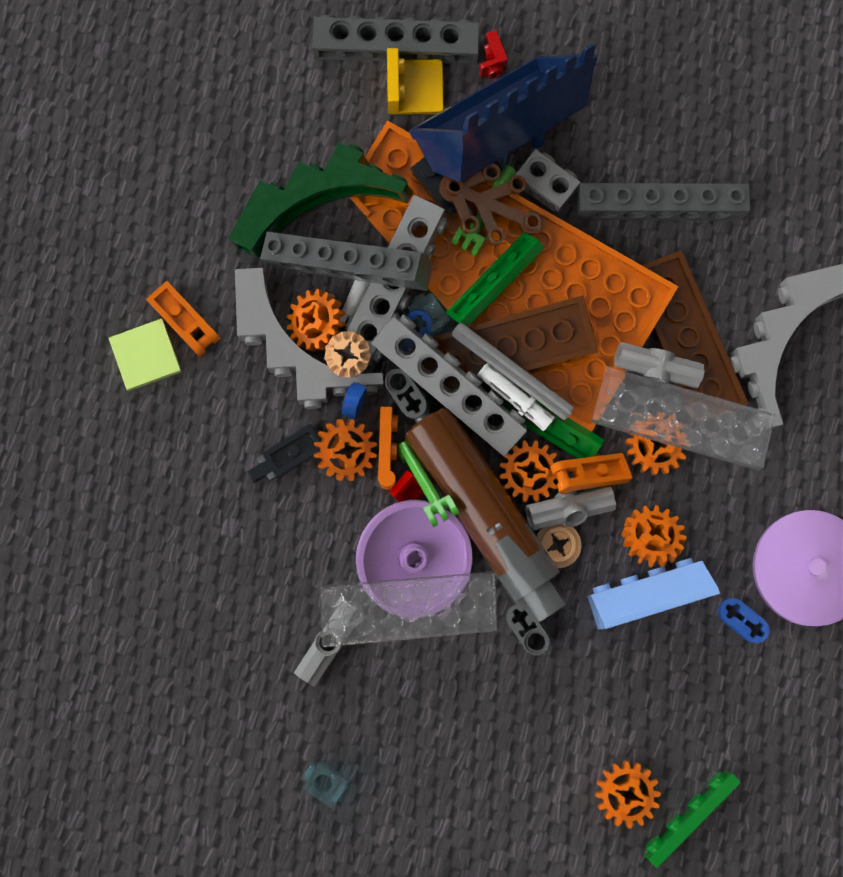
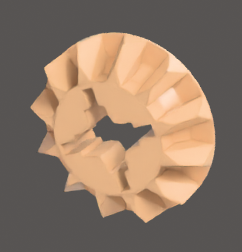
[324,331,371,378]
[537,523,581,568]

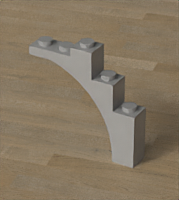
[729,264,843,431]
[235,268,384,409]

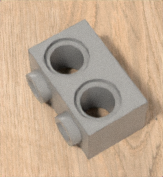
[514,149,580,216]

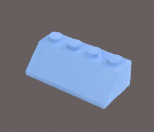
[587,558,720,629]

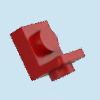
[479,30,508,79]

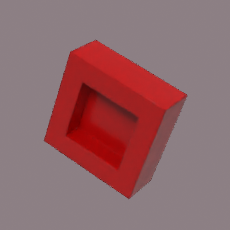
[389,471,425,502]

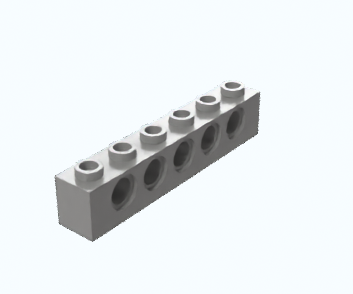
[340,195,449,366]
[371,313,527,456]

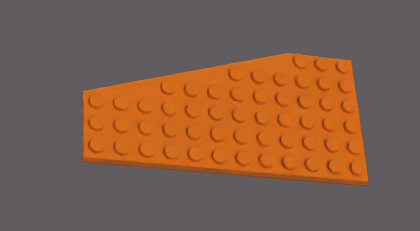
[349,120,679,432]

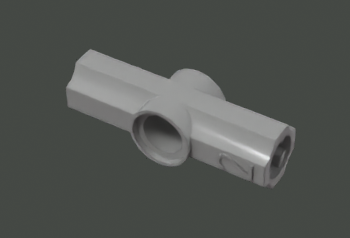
[614,342,705,388]
[525,486,616,530]
[294,598,364,687]

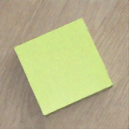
[109,318,182,391]

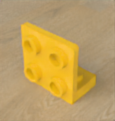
[387,48,443,114]

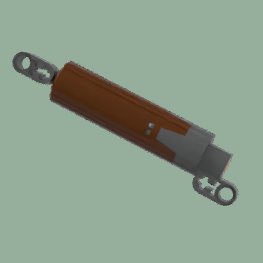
[385,369,567,655]

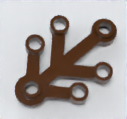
[439,163,543,246]

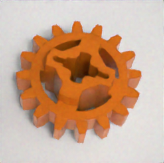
[287,289,346,352]
[625,413,689,476]
[314,419,377,481]
[499,440,558,503]
[621,505,687,568]
[594,760,661,828]

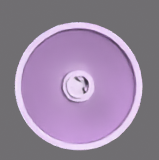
[356,500,472,617]
[753,510,843,626]

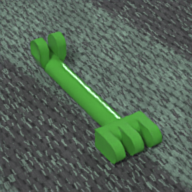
[451,165,516,256]
[397,441,459,527]

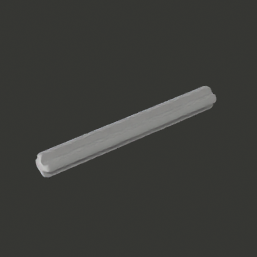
[452,323,574,420]

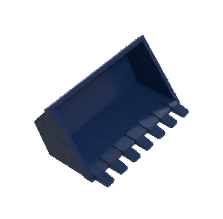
[409,44,597,182]

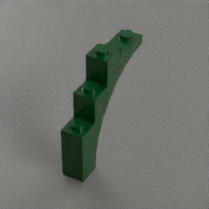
[228,143,413,259]

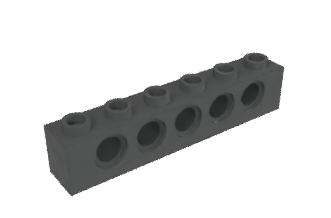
[312,15,479,65]
[576,183,750,221]
[260,232,433,291]

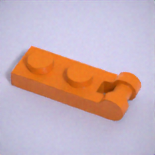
[146,281,221,357]
[378,407,398,490]
[550,453,633,495]

